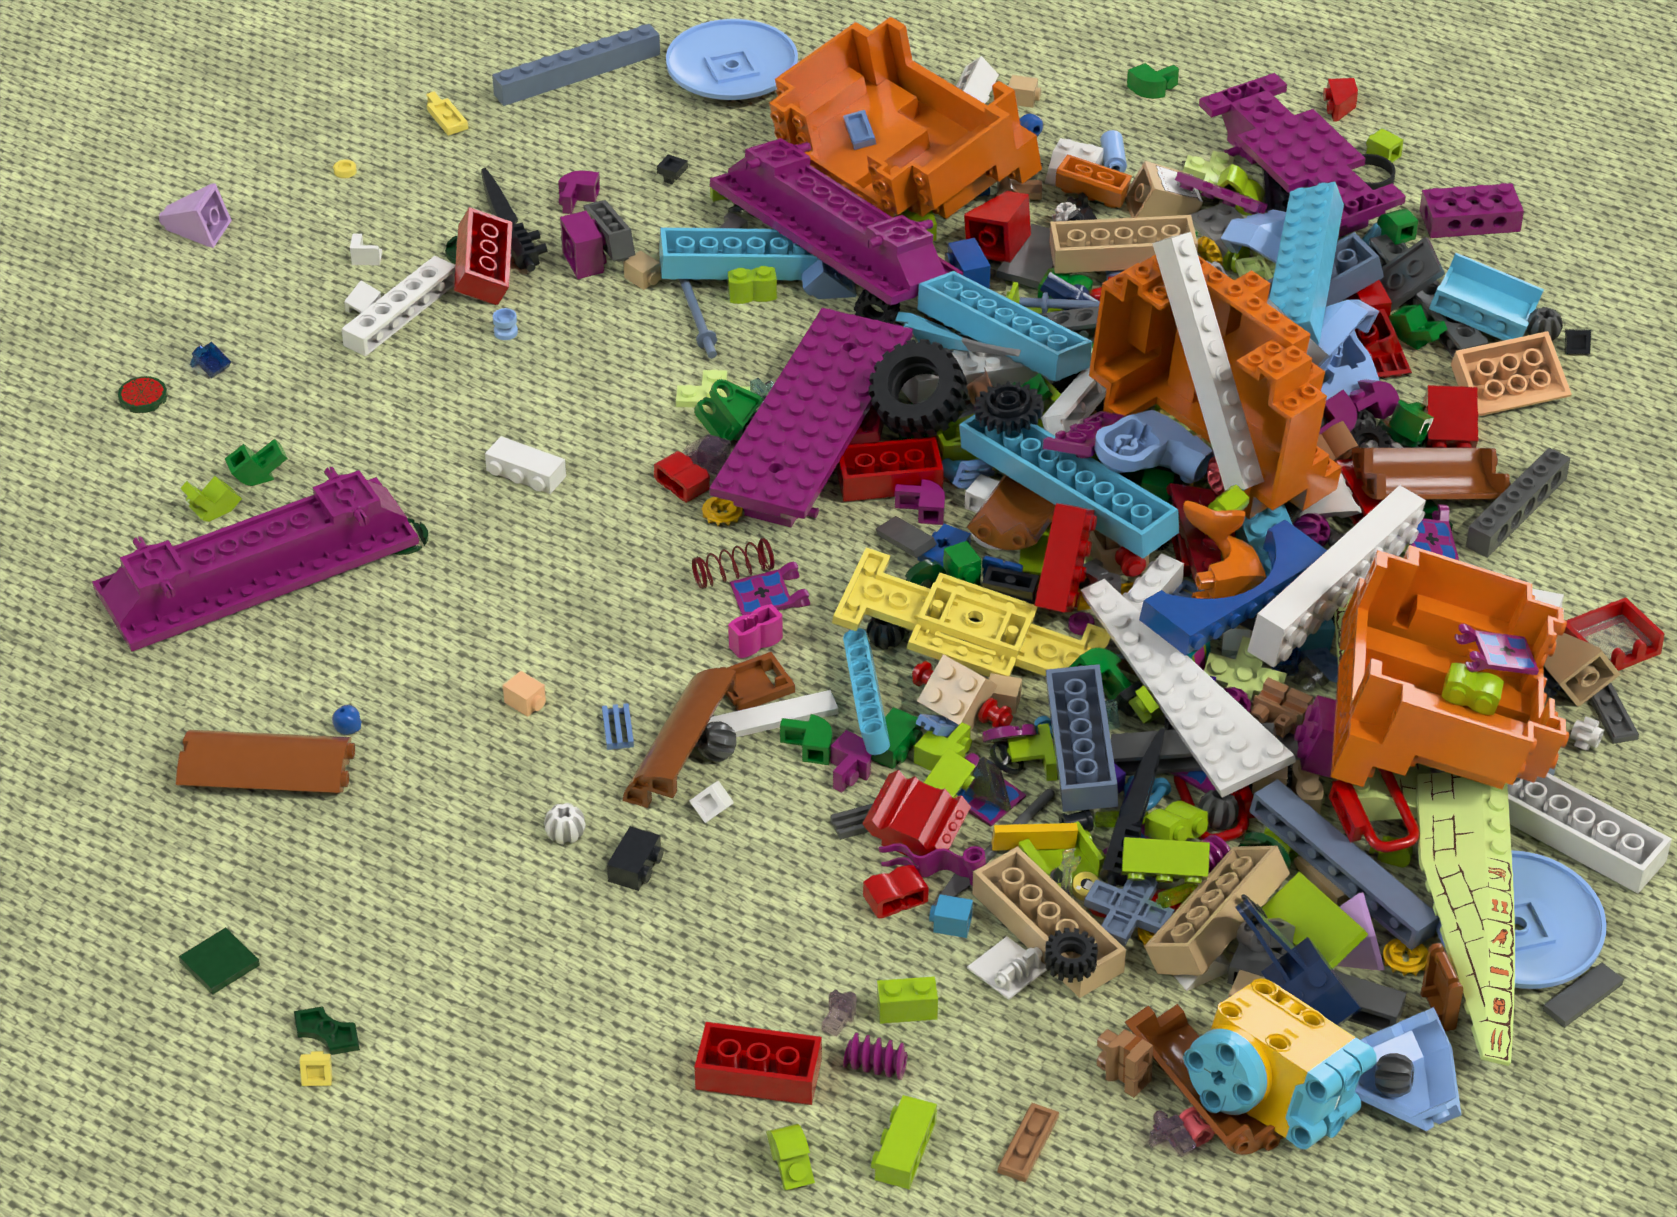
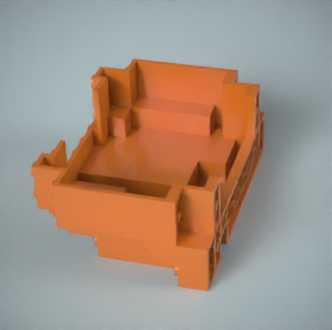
[769,17,1042,219]
[1089,254,1342,519]
[1331,545,1569,789]

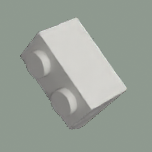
[1045,138,1103,187]

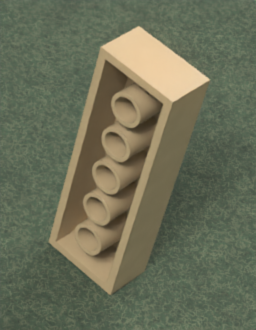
[1049,215,1198,274]
[972,846,1126,998]
[1144,846,1290,976]

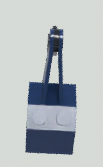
[1235,894,1362,1026]

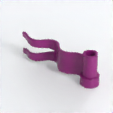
[879,844,986,886]

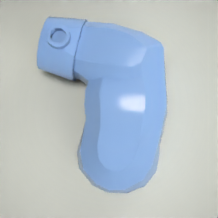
[1321,330,1380,424]
[1095,410,1215,483]

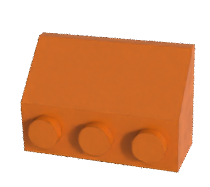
[1055,154,1132,208]

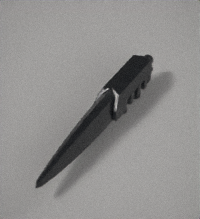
[481,167,548,272]
[1100,727,1166,887]

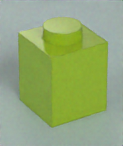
[1366,128,1404,162]

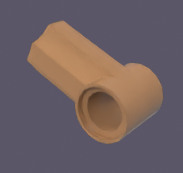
[997,176,1042,200]

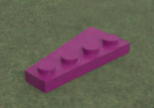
[1175,172,1267,215]
[1043,411,1125,458]

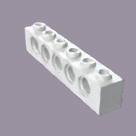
[342,256,456,356]

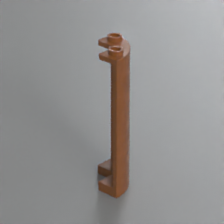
[1352,448,1511,499]
[967,475,1055,550]
[623,667,736,808]
[176,729,355,793]
[1125,1004,1284,1155]

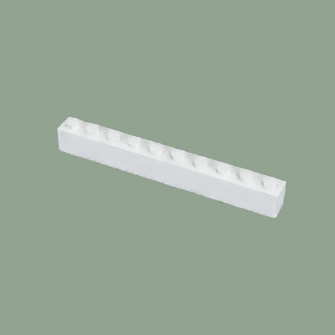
[1152,232,1264,491]

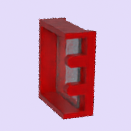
[1564,597,1665,671]

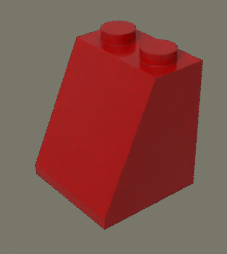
[964,191,1031,263]
[1422,385,1478,448]

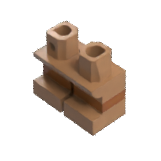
[1250,677,1313,738]
[1097,1029,1153,1098]

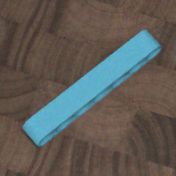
[843,628,890,755]

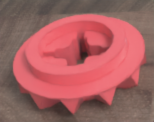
[1207,456,1225,496]

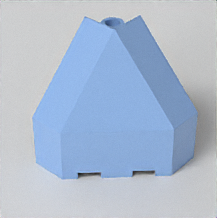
[1220,210,1286,264]
[1318,300,1379,372]
[1355,1007,1461,1131]

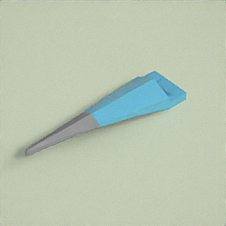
[896,312,1021,357]

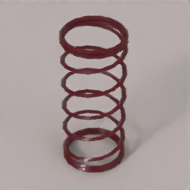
[692,538,775,589]

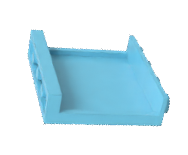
[1429,253,1544,341]

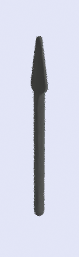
[933,789,1055,905]

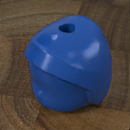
[1019,114,1043,136]
[332,705,362,735]

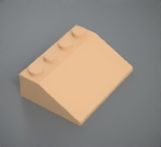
[1451,331,1572,416]

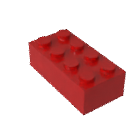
[454,207,512,305]
[836,437,943,502]
[1034,503,1097,612]
[694,1022,822,1105]

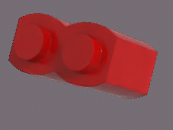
[654,451,710,503]
[863,865,929,918]

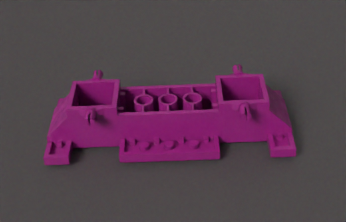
[1199,73,1406,237]

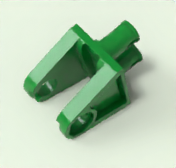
[694,379,764,449]

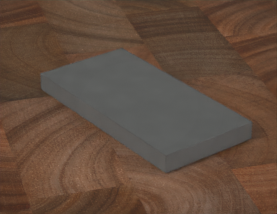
[996,224,1054,289]

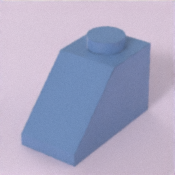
[801,259,857,299]

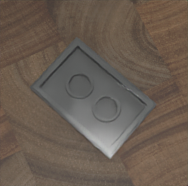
[1379,237,1445,312]

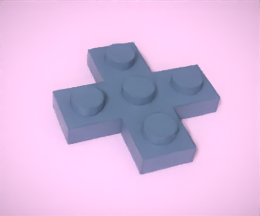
[1084,876,1174,946]

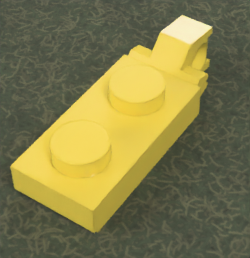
[426,91,468,136]

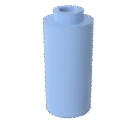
[1100,130,1127,173]

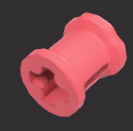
[1176,1107,1215,1147]

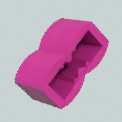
[728,604,783,658]

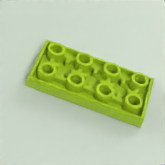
[1262,872,1368,969]

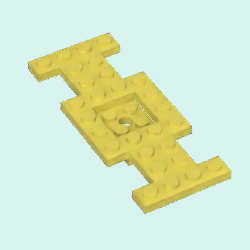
[832,547,1111,677]

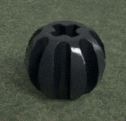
[866,617,906,649]

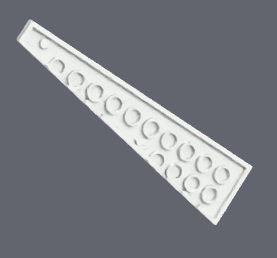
[1081,579,1296,797]

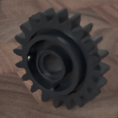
[973,381,1044,435]

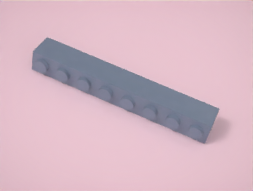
[492,24,660,106]
[1249,779,1440,950]

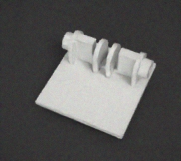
[967,936,1047,1000]

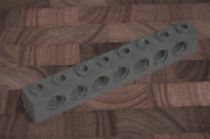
[1369,234,1488,357]

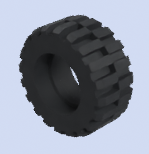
[868,339,968,439]

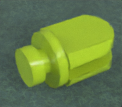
[1223,246,1251,273]
[1369,836,1413,868]

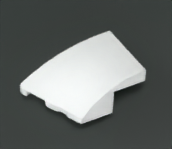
[1284,473,1361,523]

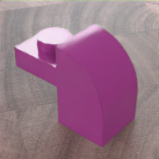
[558,170,600,214]
[1349,379,1400,419]
[1319,389,1357,435]
[895,479,945,525]
[831,730,871,793]

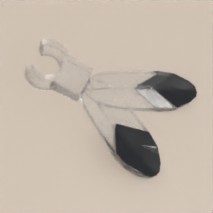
[1050,848,1081,898]

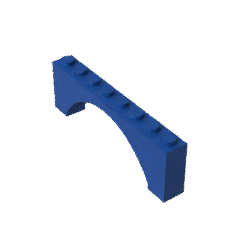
[1139,520,1327,656]

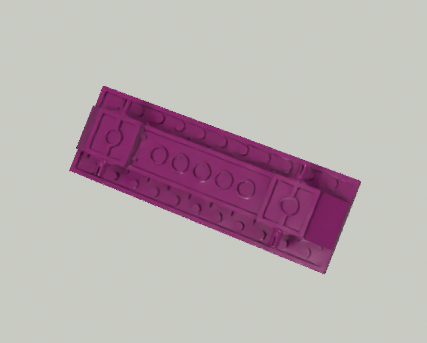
[709,138,963,306]
[709,308,913,528]
[92,466,419,652]

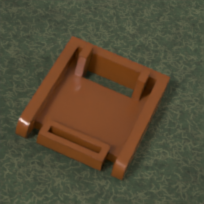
[725,652,795,711]
[1420,943,1463,1031]

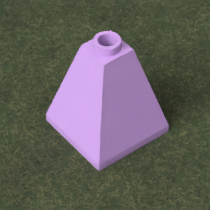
[159,183,232,248]
[1337,892,1385,971]

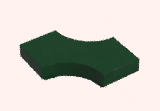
[294,1006,360,1055]

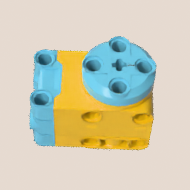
[1183,978,1377,1150]

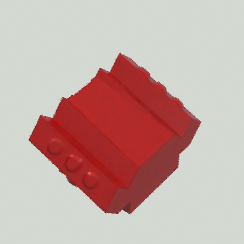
[1355,308,1412,378]
[862,770,971,856]

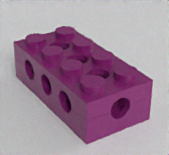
[1419,183,1524,238]

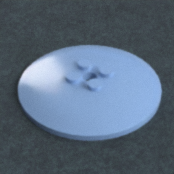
[666,19,798,100]
[1436,850,1606,989]

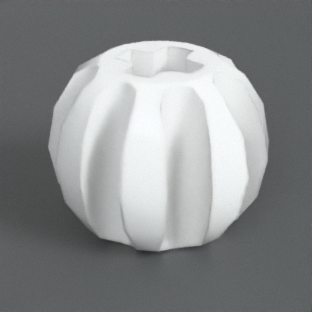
[544,803,586,845]

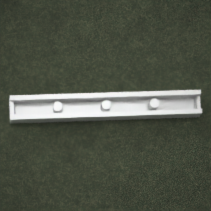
[1041,361,1106,436]

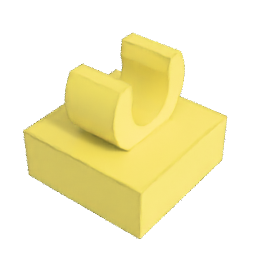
[300,1051,332,1086]

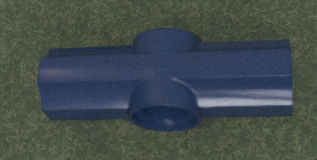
[1039,272,1098,310]

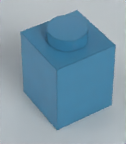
[929,894,973,938]

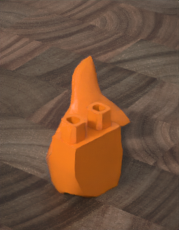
[1183,501,1266,599]

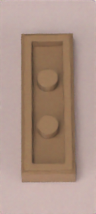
[997,1103,1059,1183]

